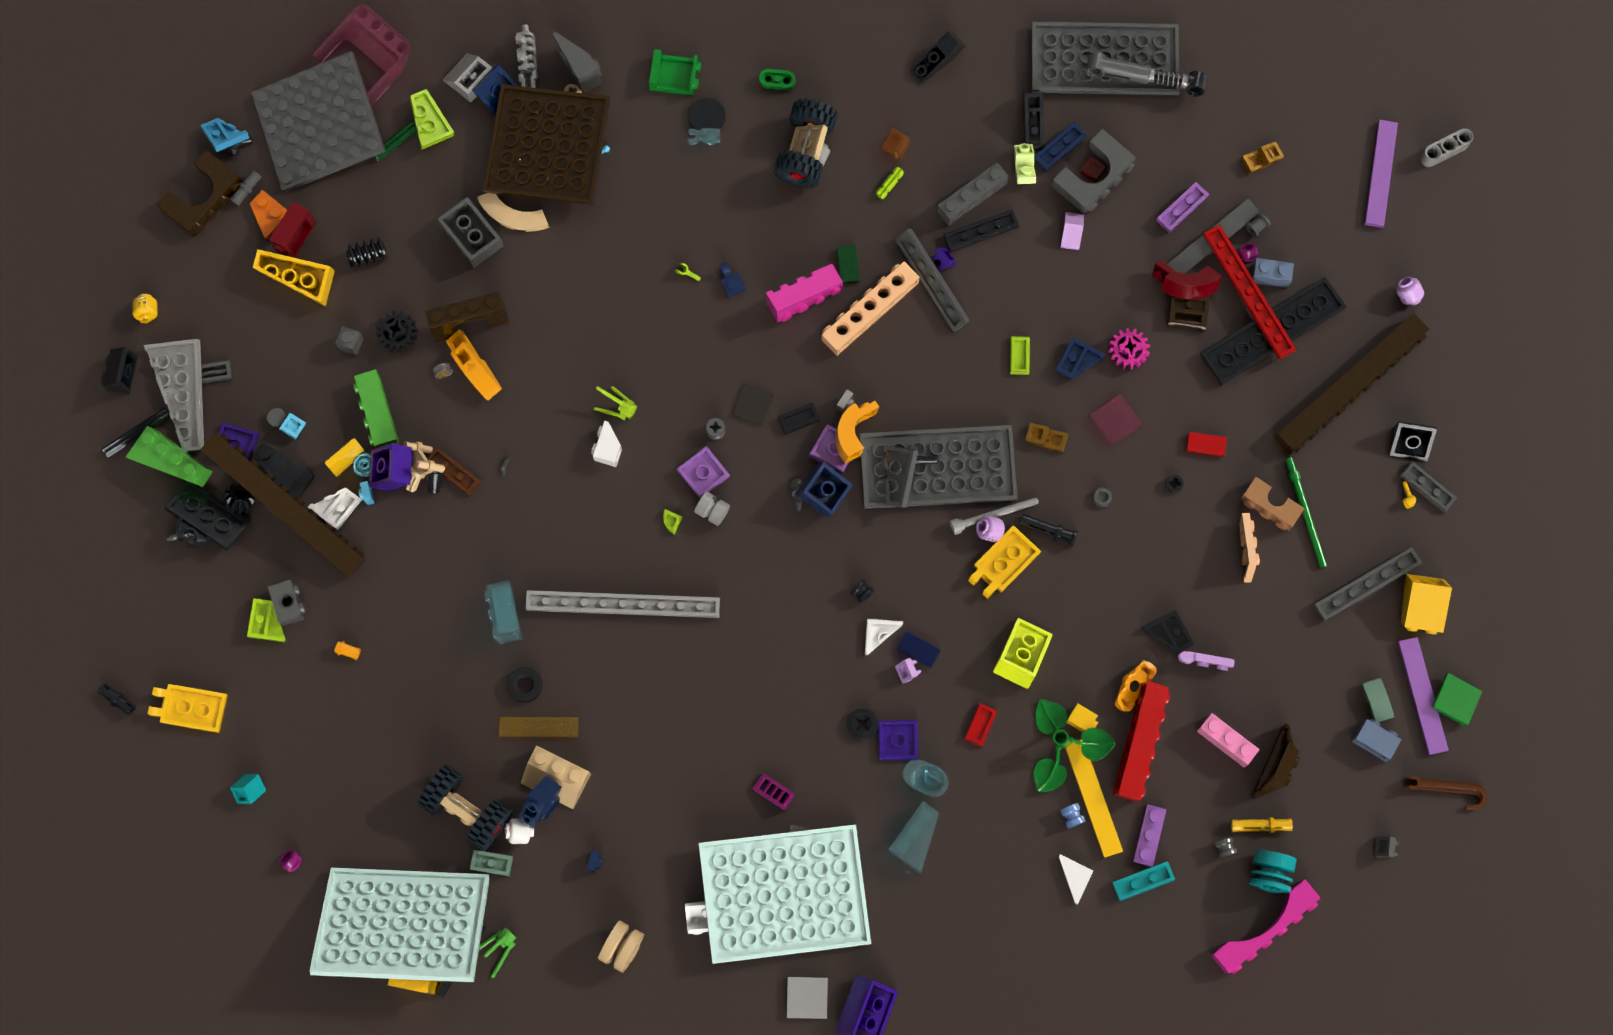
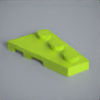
[410,89,454,150]

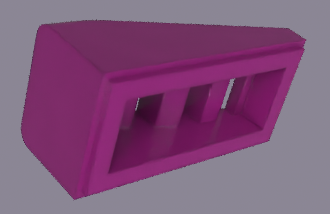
[752,773,796,812]

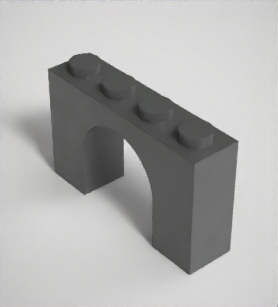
[1051,129,1136,215]

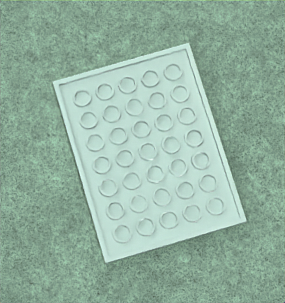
[698,825,871,964]
[310,868,490,982]

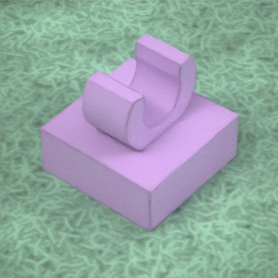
[895,658,921,684]

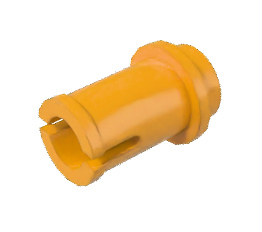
[334,641,361,660]

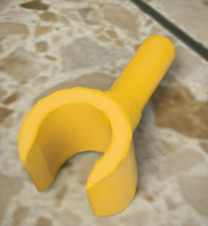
[1402,481,1416,509]

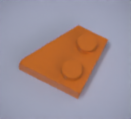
[250,190,287,241]

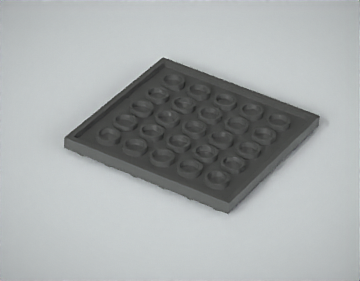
[251,51,386,192]

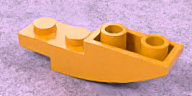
[446,329,502,401]

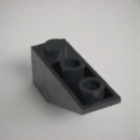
[910,31,966,84]

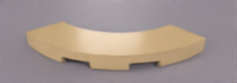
[477,193,549,232]

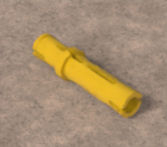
[1231,817,1293,833]

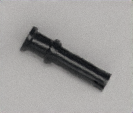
[1019,513,1078,547]

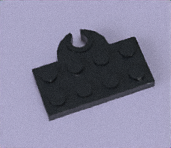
[165,482,251,551]

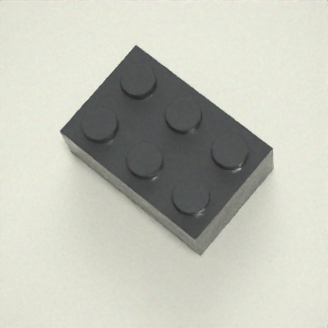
[437,197,504,268]

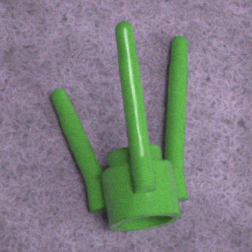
[479,927,516,978]

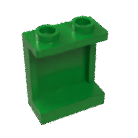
[649,49,701,96]

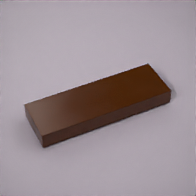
[427,447,481,496]

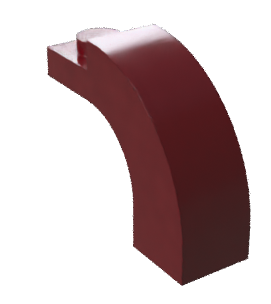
[1152,260,1222,299]

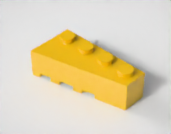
[253,249,335,307]

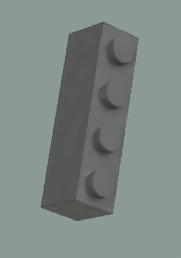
[937,163,1009,226]

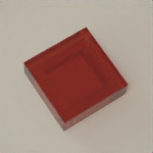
[1080,156,1106,183]

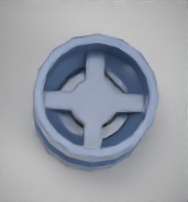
[1060,803,1086,829]

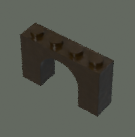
[156,150,243,237]
[425,291,509,342]

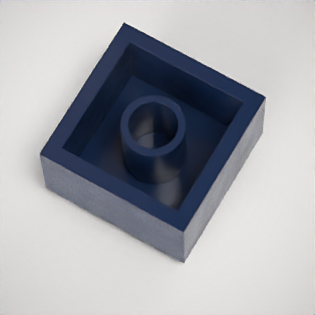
[795,462,853,517]

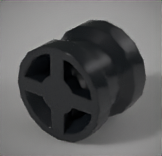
[850,579,875,604]

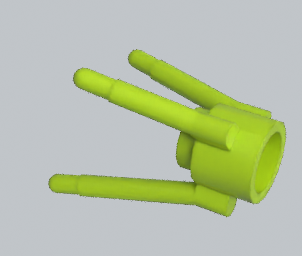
[593,386,637,420]

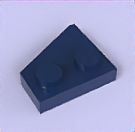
[1055,338,1105,380]

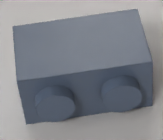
[1251,258,1294,288]
[1352,719,1402,762]

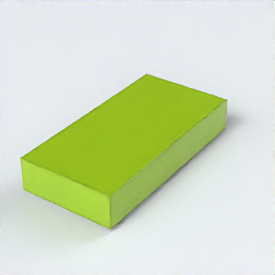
[1010,336,1030,375]

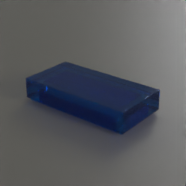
[897,632,941,668]

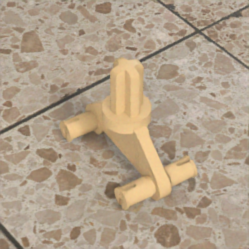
[403,441,445,492]

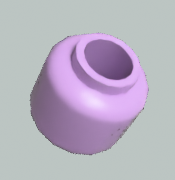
[1396,277,1424,306]
[976,515,1005,542]

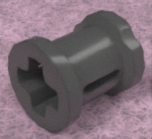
[1245,213,1271,237]

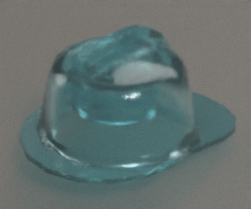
[903,760,949,797]

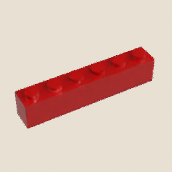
[1112,681,1170,802]

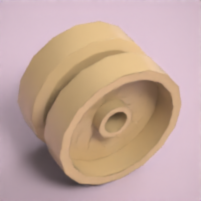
[598,921,644,973]

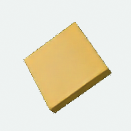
[325,438,366,477]

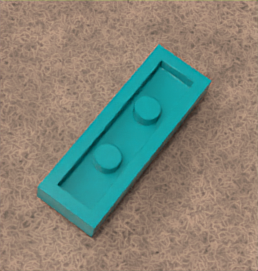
[1112,861,1175,901]

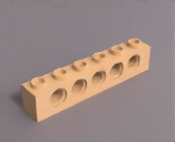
[822,261,920,356]

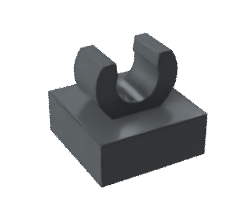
[1374,836,1399,858]

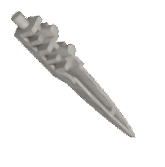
[515,25,538,88]

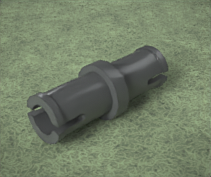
[230,170,262,206]

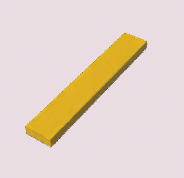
[1065,740,1123,858]

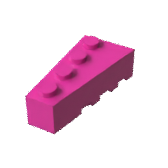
[766,264,843,323]

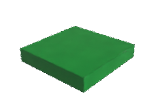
[1431,673,1482,726]

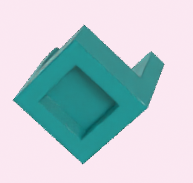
[230,774,266,804]

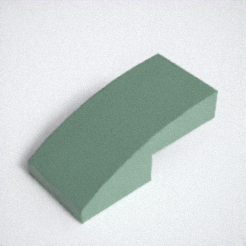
[1361,678,1394,722]

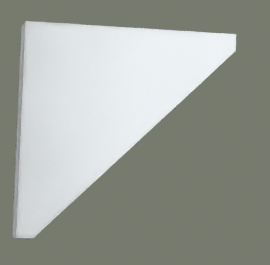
[865,619,903,655]
[1058,854,1093,904]

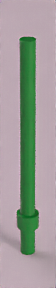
[1286,457,1327,568]

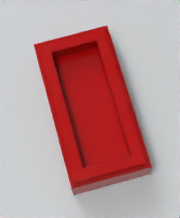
[1186,432,1227,457]
[964,703,997,747]

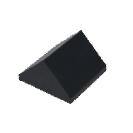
[1389,421,1437,461]

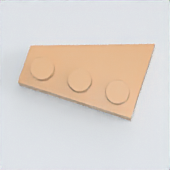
[1239,513,1260,582]

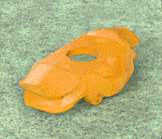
[1115,660,1157,712]

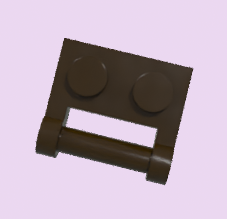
[1167,295,1210,332]

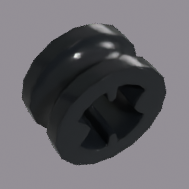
[1166,475,1184,493]

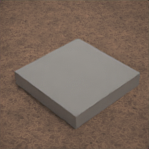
[787,977,828,1019]

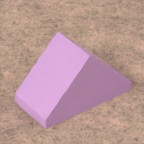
[1060,212,1084,251]

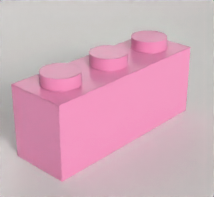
[1197,713,1260,767]

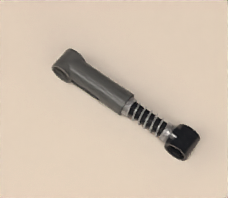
[1086,52,1206,97]

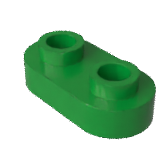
[759,69,796,91]

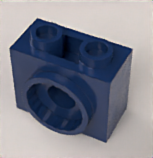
[518,776,562,829]

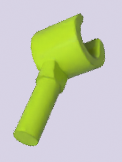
[675,263,701,281]

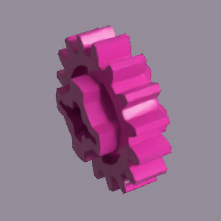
[1109,328,1150,370]

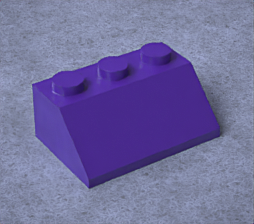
[835,974,898,1035]

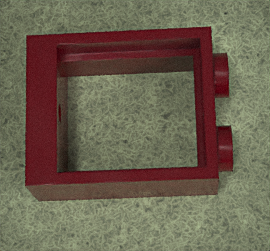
[269,202,316,258]

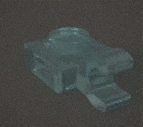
[688,128,721,145]

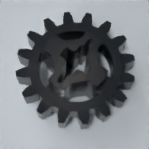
[376,311,418,352]

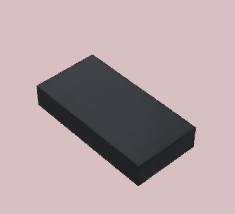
[778,403,820,435]

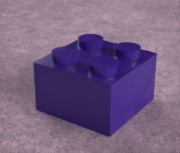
[369,443,413,491]

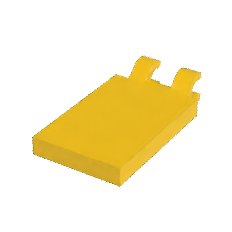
[968,525,1041,599]
[147,684,228,733]

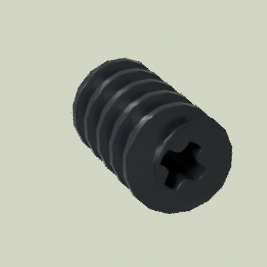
[346,237,388,268]

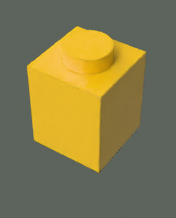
[1067,703,1098,733]

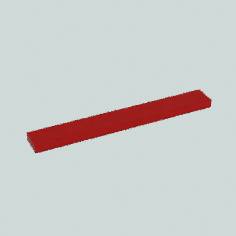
[1203,225,1297,360]

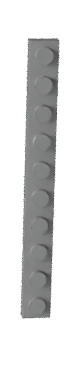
[526,590,720,618]

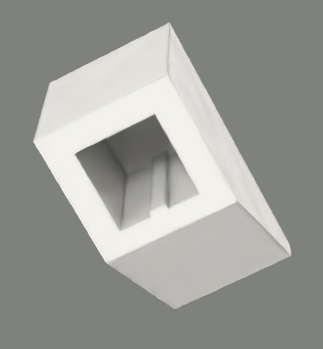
[591,421,622,467]

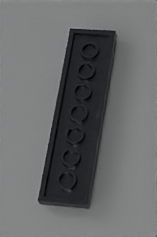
[1200,277,1347,386]

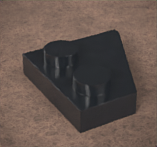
[1143,610,1195,654]

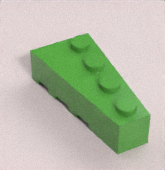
[126,426,213,487]

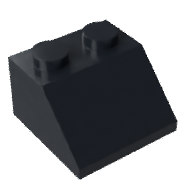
[101,347,138,394]

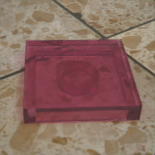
[1089,394,1143,446]

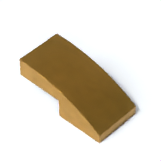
[1240,141,1284,175]
[1025,423,1069,453]

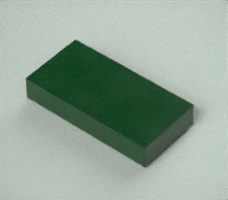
[837,245,860,284]

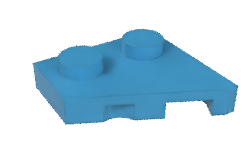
[201,118,249,152]

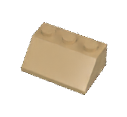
[521,746,591,809]

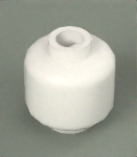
[505,818,534,844]

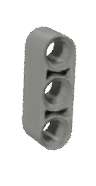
[1420,129,1473,167]

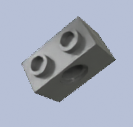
[268,580,306,626]

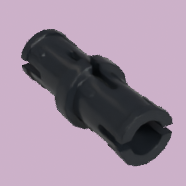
[98,683,136,716]

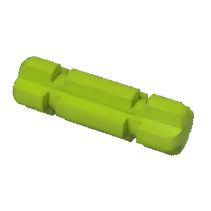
[876,167,904,199]

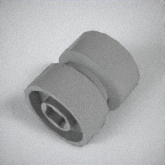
[694,491,730,526]

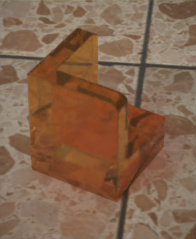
[882,128,910,160]

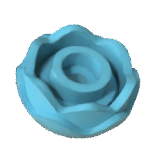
[353,453,371,477]

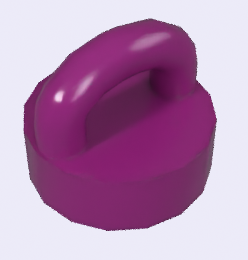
[1238,243,1258,263]
[279,850,302,872]

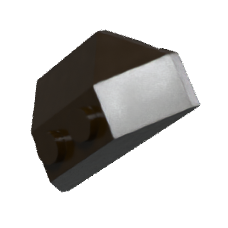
[1251,724,1300,798]

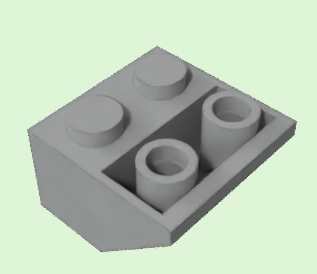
[443,53,492,102]

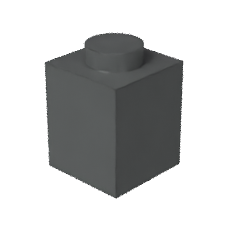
[335,326,364,356]

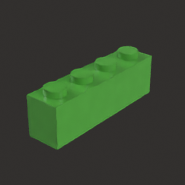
[353,369,399,448]

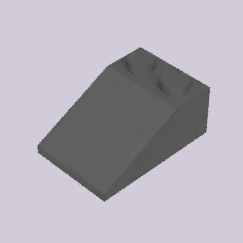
[553,32,602,93]

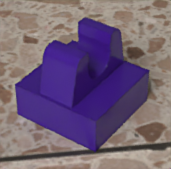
[932,247,957,270]

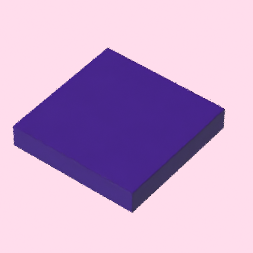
[218,422,260,460]
[878,720,918,761]

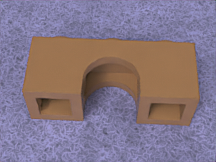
[1240,477,1305,531]

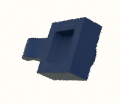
[719,262,746,298]

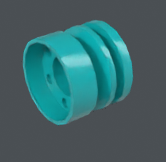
[1249,850,1297,893]

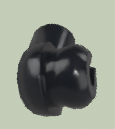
[227,135,252,156]

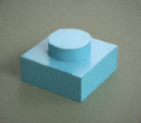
[279,413,306,440]
[358,481,375,505]

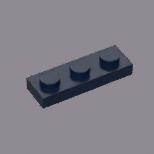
[1034,122,1087,172]

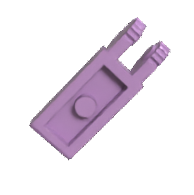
[1178,651,1235,671]

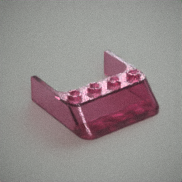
[313,4,412,106]

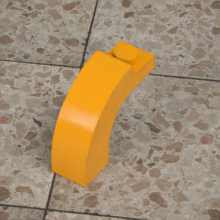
[835,401,879,464]

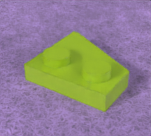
[247,598,286,642]

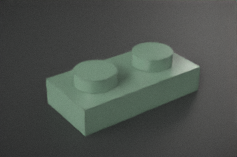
[470,850,513,877]

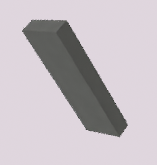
[1399,461,1457,513]

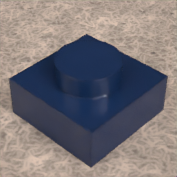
[586,850,603,873]

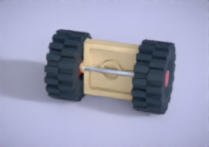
[773,98,838,188]
[417,764,513,851]

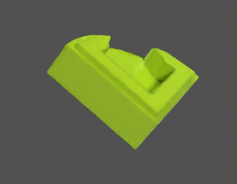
[663,509,682,535]

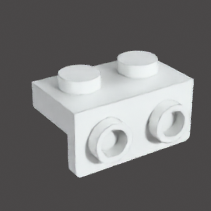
[685,901,708,935]

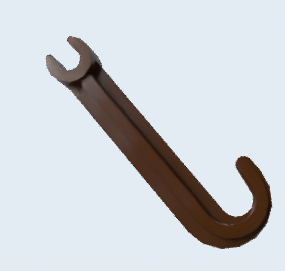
[1404,775,1487,810]

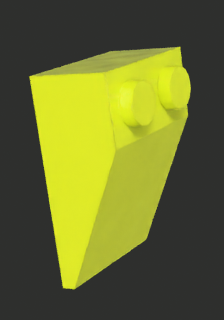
[993,618,1053,689]

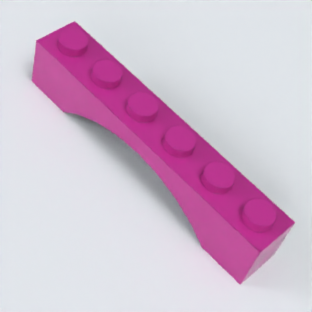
[1211,879,1321,974]

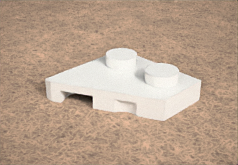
[308,487,361,530]

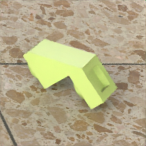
[1014,143,1036,184]

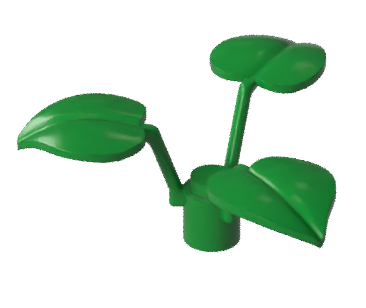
[1034,699,1115,792]

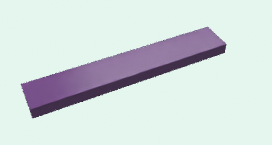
[1364,120,1398,228]
[1397,637,1449,755]

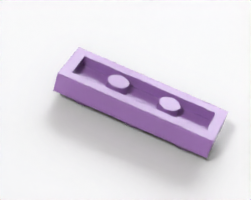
[1156,182,1209,233]
[1133,804,1167,867]

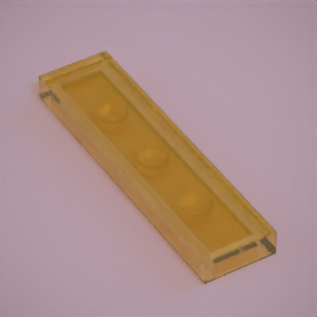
[499,717,579,738]

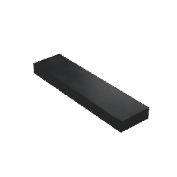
[943,209,1019,252]

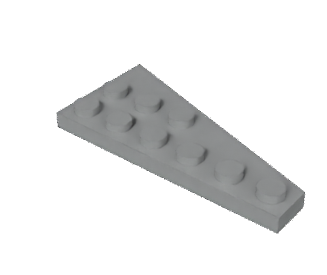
[144,339,204,453]

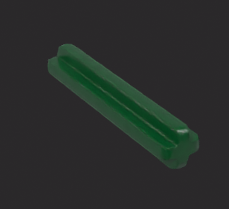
[374,121,417,161]

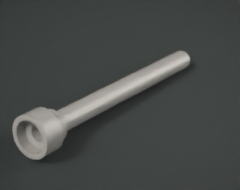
[949,498,1039,535]

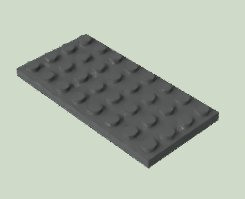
[1031,22,1180,95]
[860,425,1018,509]

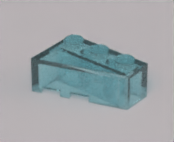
[484,580,523,644]
[888,801,939,874]

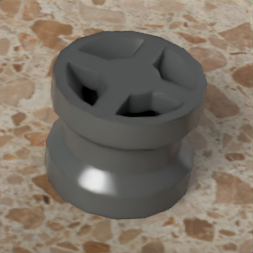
[706,418,725,440]
[1214,837,1237,858]

